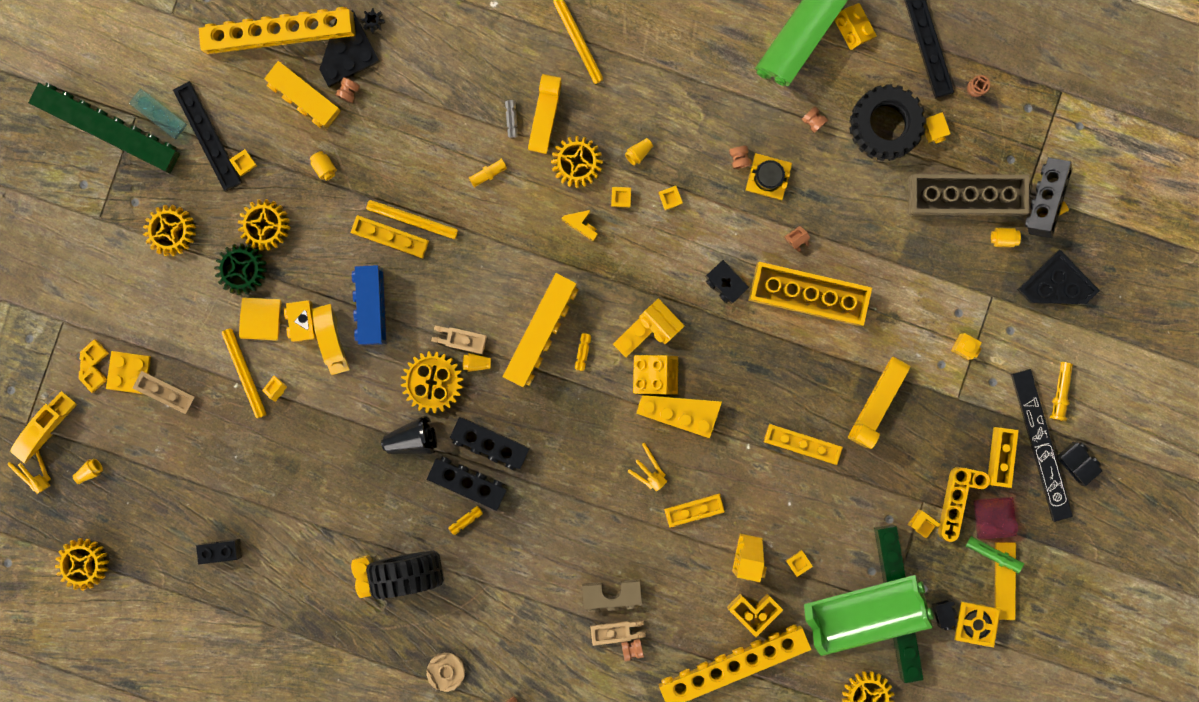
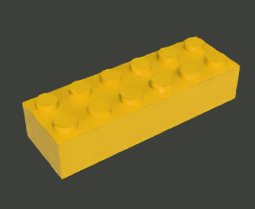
[748,262,872,326]
[502,273,579,388]

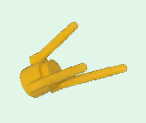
[628,443,667,491]
[8,450,51,494]

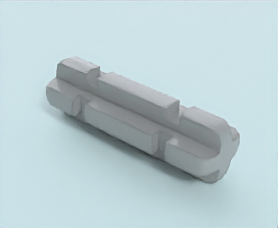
[505,100,518,138]

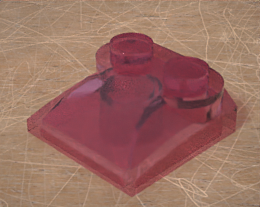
[974,497,1018,539]

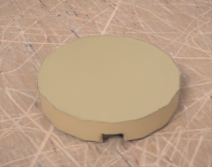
[426,652,465,692]

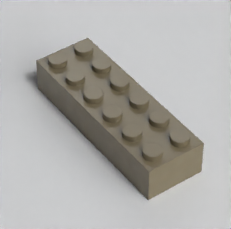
[909,174,1029,216]

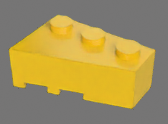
[732,534,767,582]

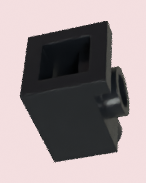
[932,599,958,630]

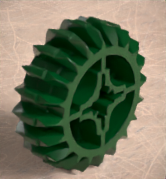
[214,243,267,295]

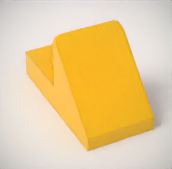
[562,210,598,242]

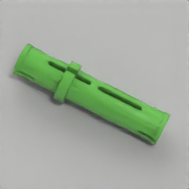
[966,536,1024,574]

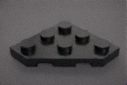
[319,10,380,88]
[1017,249,1100,304]

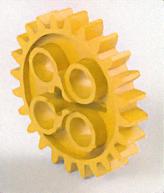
[401,351,464,413]

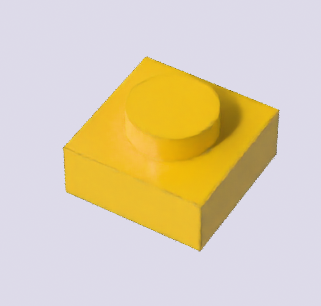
[229,149,257,176]
[658,186,683,211]
[611,187,631,208]
[262,376,287,402]
[785,550,813,577]

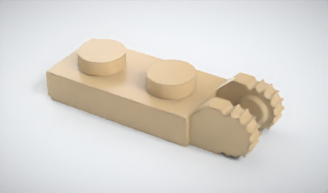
[431,325,487,354]
[590,620,646,646]

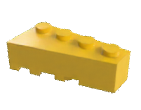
[636,395,722,438]

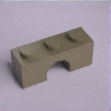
[582,579,642,612]

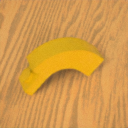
[312,304,350,375]

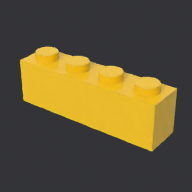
[264,61,341,129]

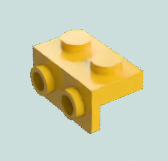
[835,3,877,50]

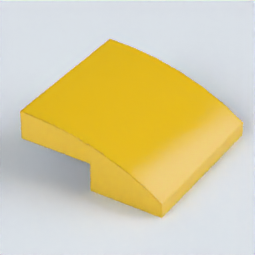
[239,298,282,340]

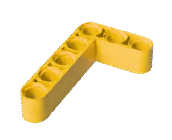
[848,356,910,449]

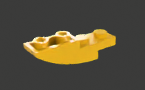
[10,391,77,464]

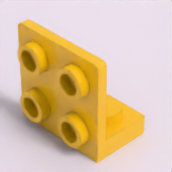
[633,355,678,394]

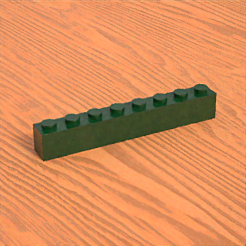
[28,82,180,174]
[874,525,924,683]

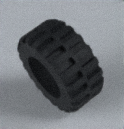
[849,84,926,161]
[366,551,444,599]

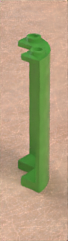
[754,0,848,86]
[804,575,934,656]

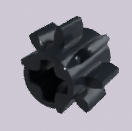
[360,8,385,34]

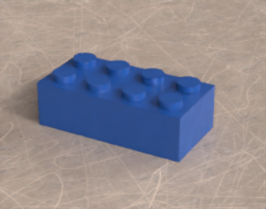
[352,265,387,345]

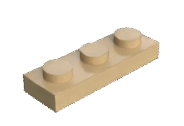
[132,371,194,414]

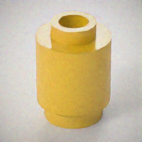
[310,151,337,181]
[991,228,1021,247]

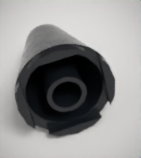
[381,416,437,454]

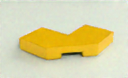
[79,339,109,393]

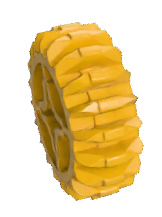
[551,136,603,188]
[238,199,290,251]
[143,205,196,256]
[55,538,109,591]
[842,671,894,702]

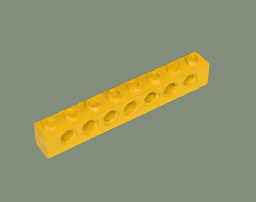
[199,7,356,54]
[659,625,811,702]

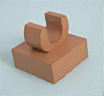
[784,226,810,252]

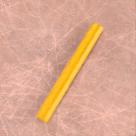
[553,0,603,84]
[366,200,458,239]
[222,328,266,418]

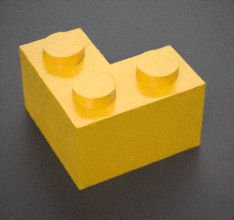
[727,593,783,637]

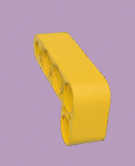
[528,74,562,154]
[938,467,990,542]

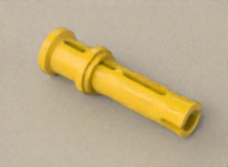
[1049,362,1073,421]

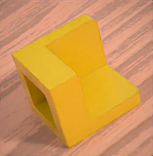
[907,509,941,538]

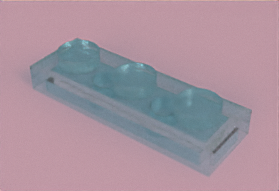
[129,88,187,139]

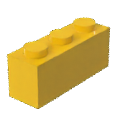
[988,427,1019,488]

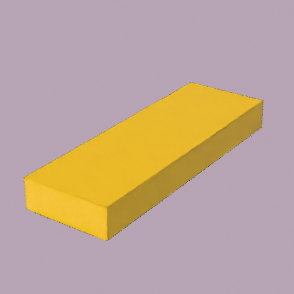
[664,493,725,528]

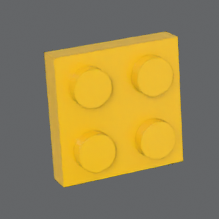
[106,351,151,394]

